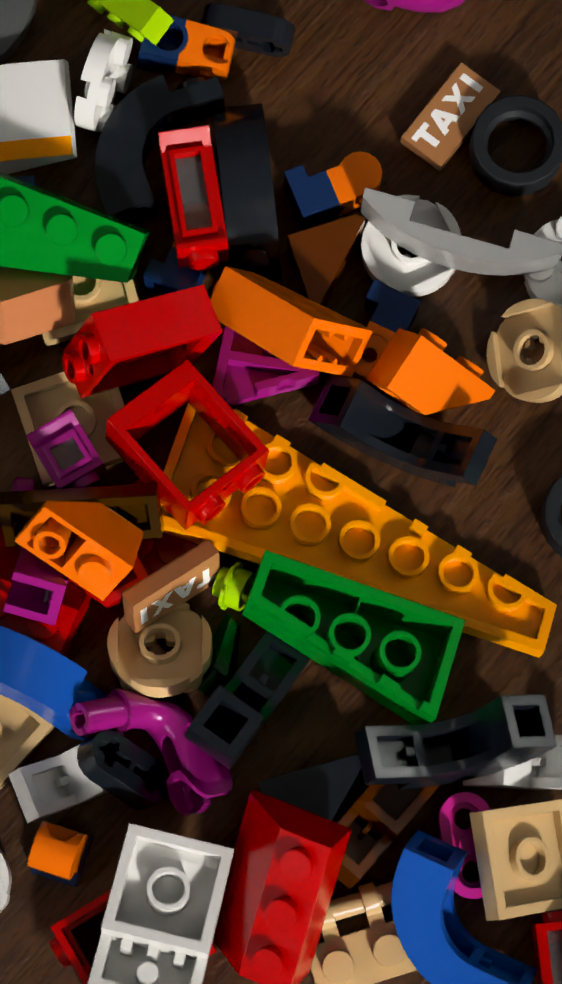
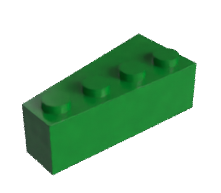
[0,172,151,283]
[242,550,466,725]

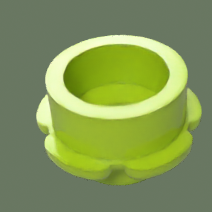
[212,561,255,611]

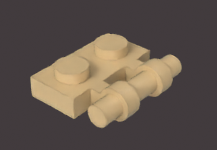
[311,881,417,984]

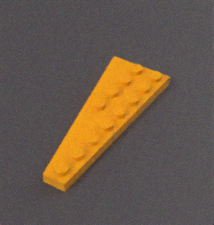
[161,403,557,658]

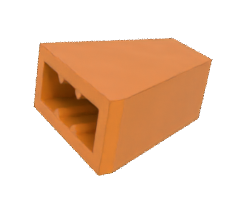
[210,266,373,377]

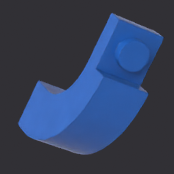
[0,626,107,741]
[391,830,538,984]

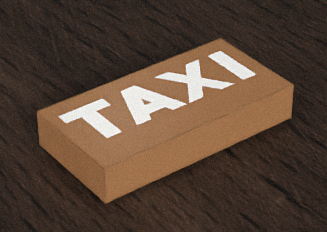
[400,62,501,172]
[122,540,220,633]

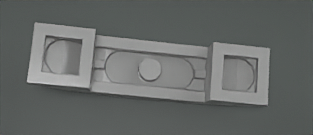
[361,187,562,276]

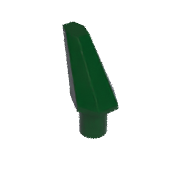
[198,612,241,696]

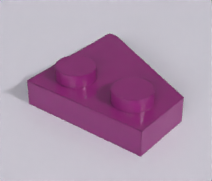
[212,325,320,406]

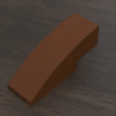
[337,784,440,890]

